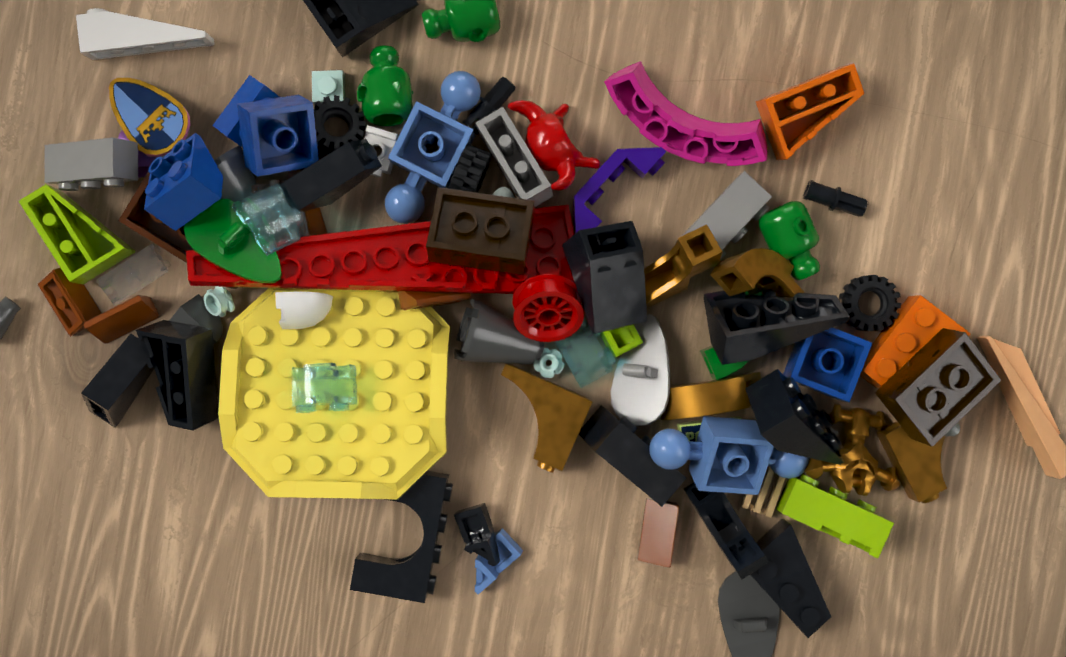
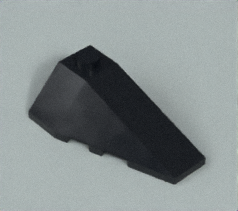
[704,291,850,365]

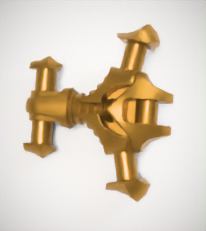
[804,404,900,496]

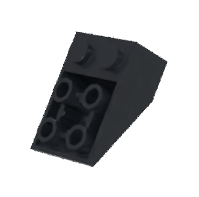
[303,0,419,58]
[562,221,647,334]
[745,369,844,465]

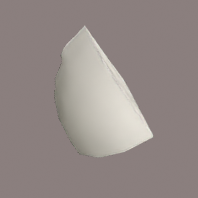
[275,291,333,330]

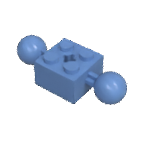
[385,71,481,224]
[649,416,809,495]

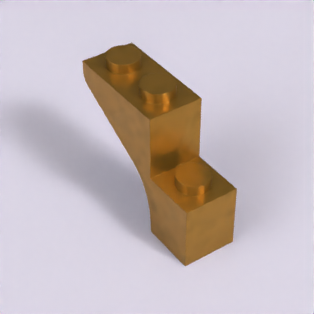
[644,224,722,308]

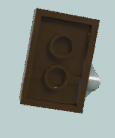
[426,187,534,275]
[875,328,1001,447]

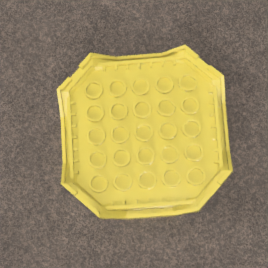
[218,288,451,500]

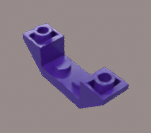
[573,147,667,233]

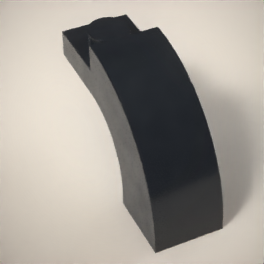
[684,482,769,580]

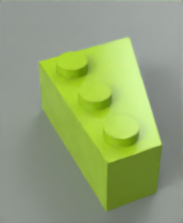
[19,184,136,284]
[775,474,894,559]

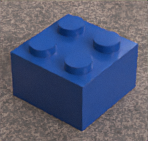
[237,95,319,177]
[783,328,872,403]

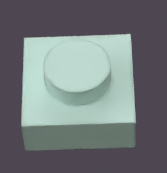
[312,70,345,104]

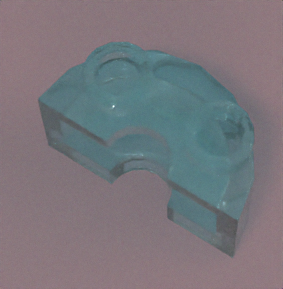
[232,184,303,256]
[555,318,617,388]
[291,363,357,413]

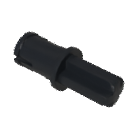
[462,77,516,135]
[803,180,868,217]

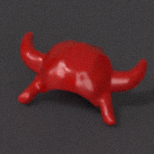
[507,100,600,191]

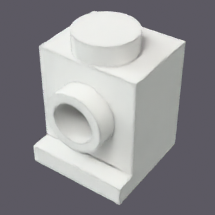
[364,125,399,177]

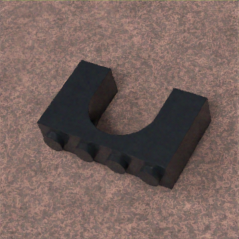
[350,471,453,603]

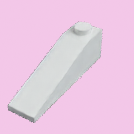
[76,8,214,60]

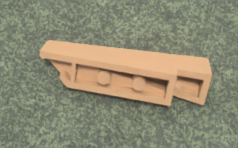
[977,336,1066,479]

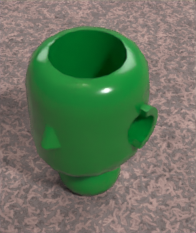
[422,0,500,42]
[357,45,413,127]
[759,201,820,281]

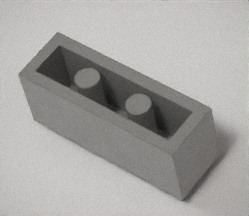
[476,107,553,207]
[45,138,138,191]
[676,171,772,260]

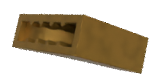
[501,363,593,473]
[876,422,947,503]

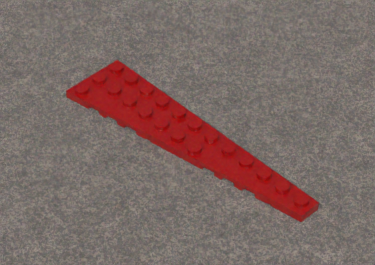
[186,204,574,294]

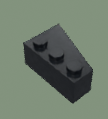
[136,320,219,431]
[579,405,686,507]
[750,519,831,638]

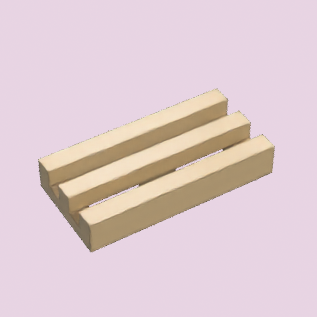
[740,466,785,518]

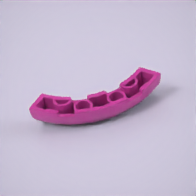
[604,61,768,166]

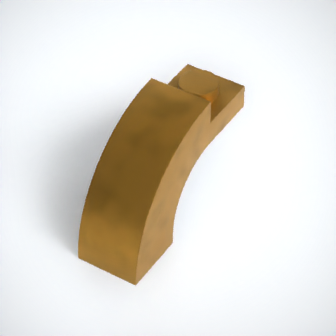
[710,248,805,297]
[661,372,761,420]

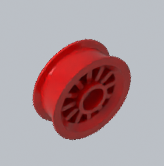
[512,274,584,342]

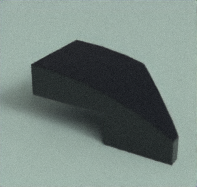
[454,503,500,566]

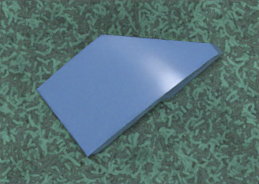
[475,528,523,594]

